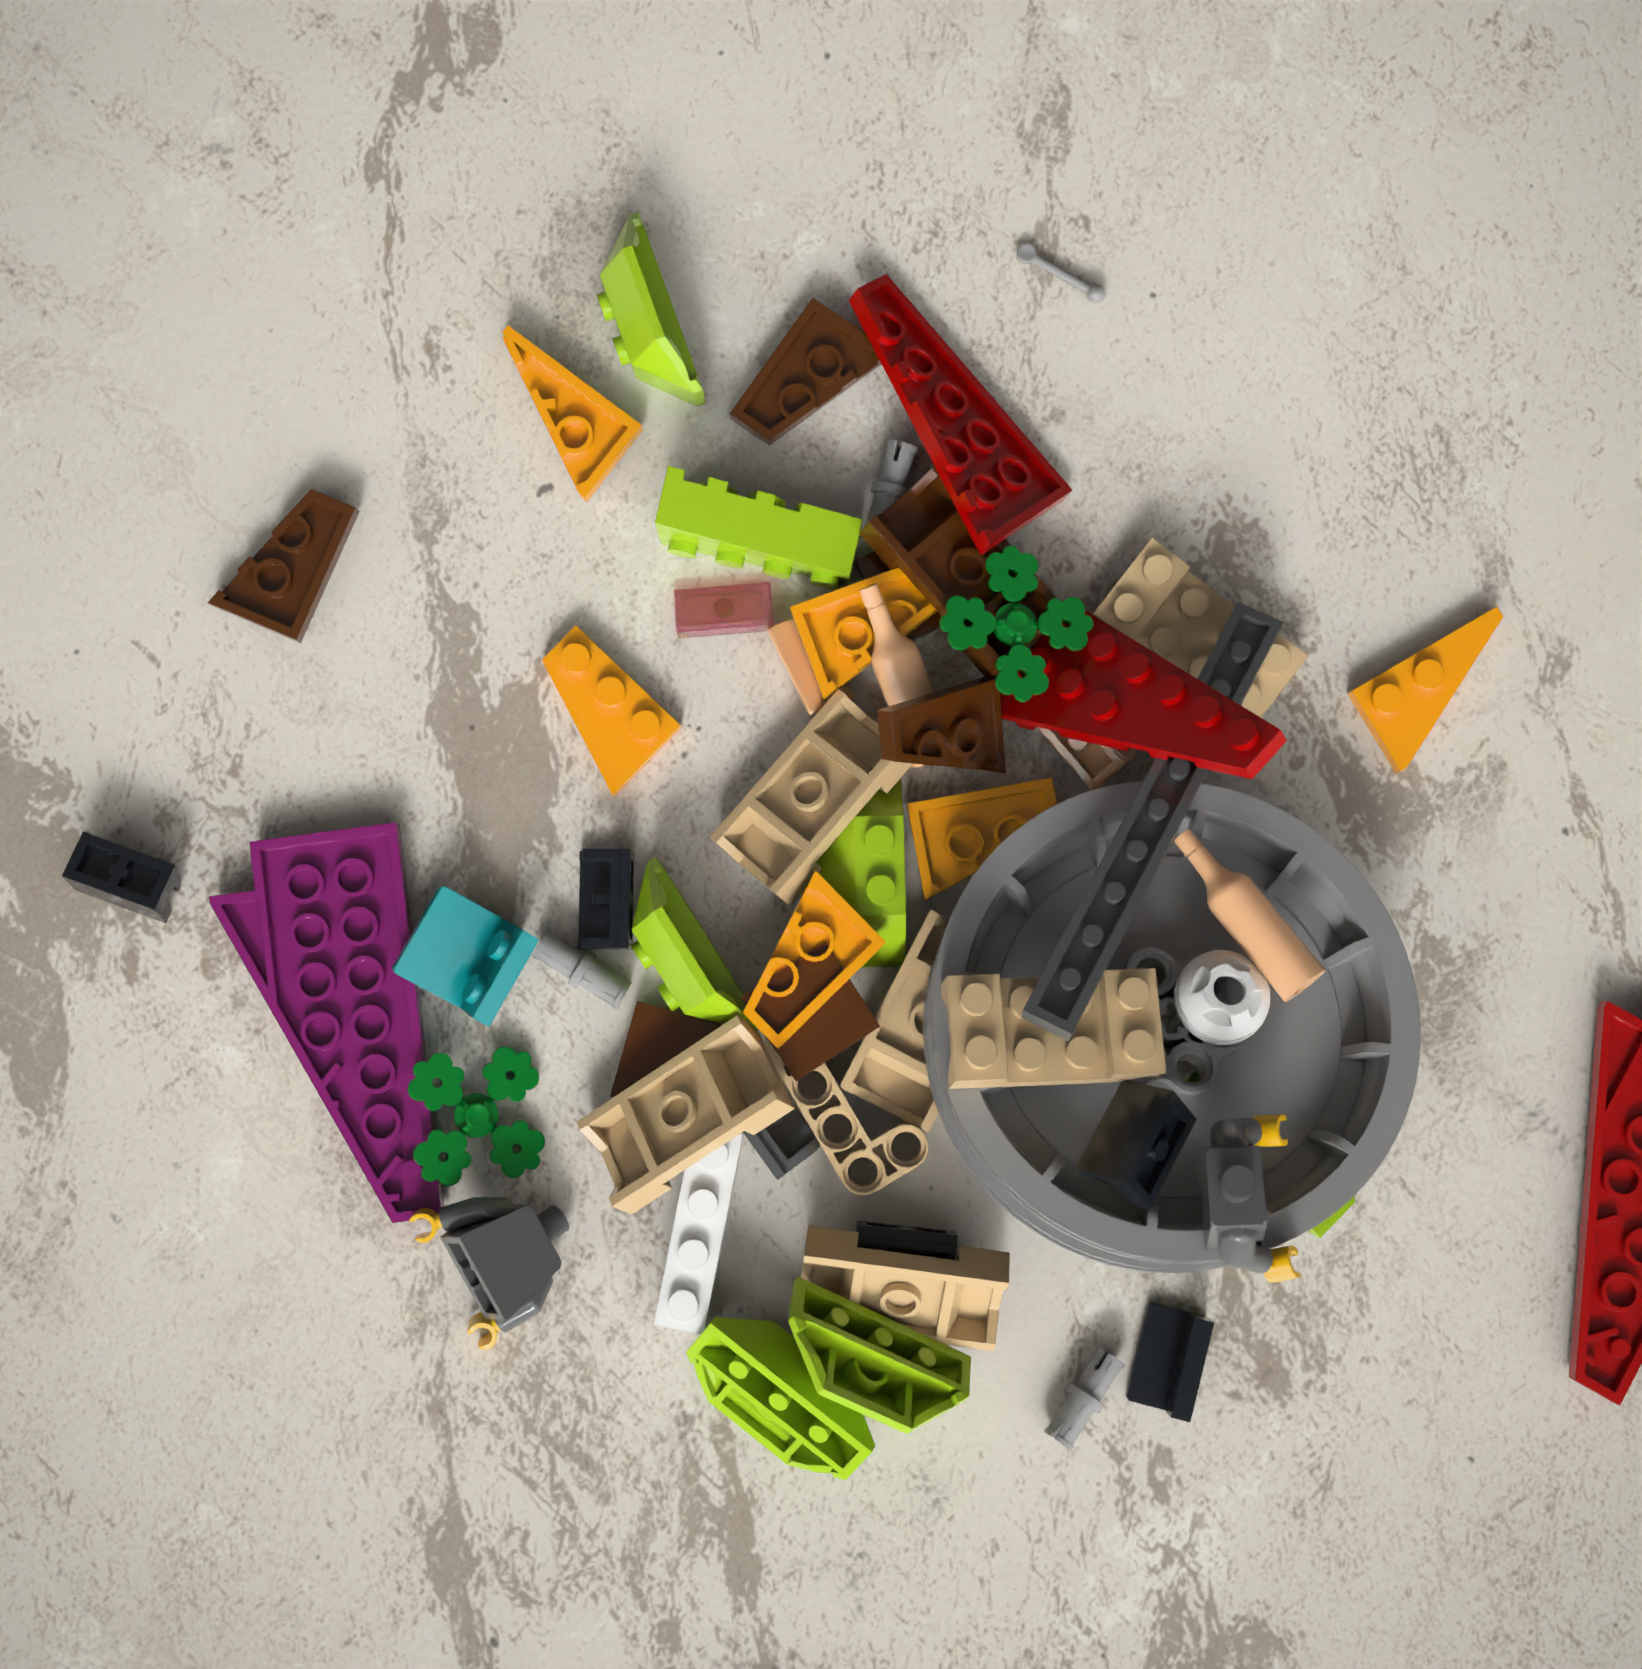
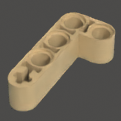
[764,1036,929,1195]

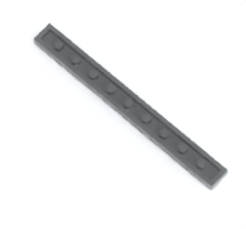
[1021,602,1283,1041]

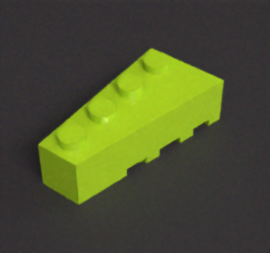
[655,465,863,589]

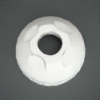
[1174,950,1271,1045]

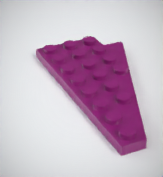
[209,822,444,1223]

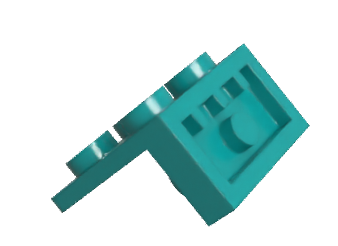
[392,885,539,1027]

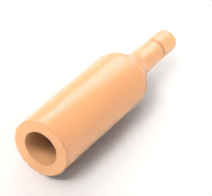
[859,583,935,768]
[1174,829,1326,1002]

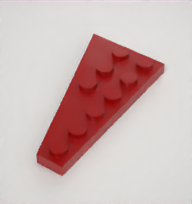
[849,274,1073,555]
[1000,610,1287,779]

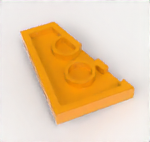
[790,567,937,701]
[542,625,682,797]
[906,777,1057,901]
[743,870,886,1049]

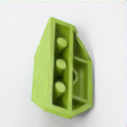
[596,211,706,407]
[816,778,906,967]
[631,856,757,1028]
[788,1276,971,1434]
[686,1317,875,1481]

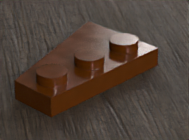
[729,298,881,446]
[207,489,359,643]
[877,676,1006,773]

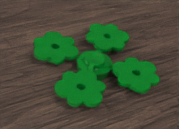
[939,546,1093,702]
[407,1046,545,1186]

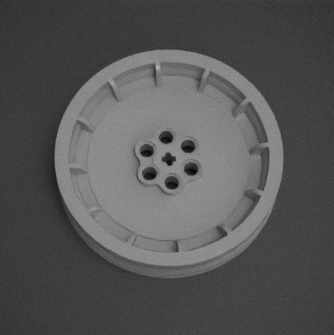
[923,781,1421,1273]

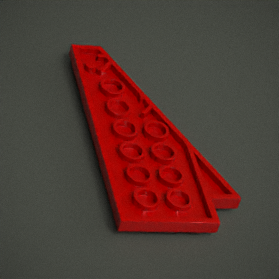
[1569,1001,1642,1406]

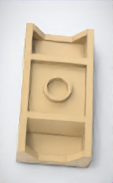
[1093,538,1309,718]
[709,689,912,906]
[839,909,949,1133]
[940,968,1166,1089]
[577,1015,795,1214]
[801,1225,1010,1351]

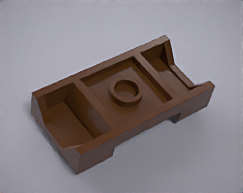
[859,466,1057,678]

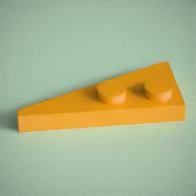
[502,325,643,502]
[1347,607,1503,773]

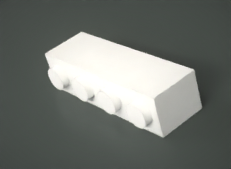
[654,1132,744,1334]

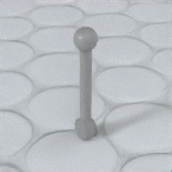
[1017,243,1106,304]

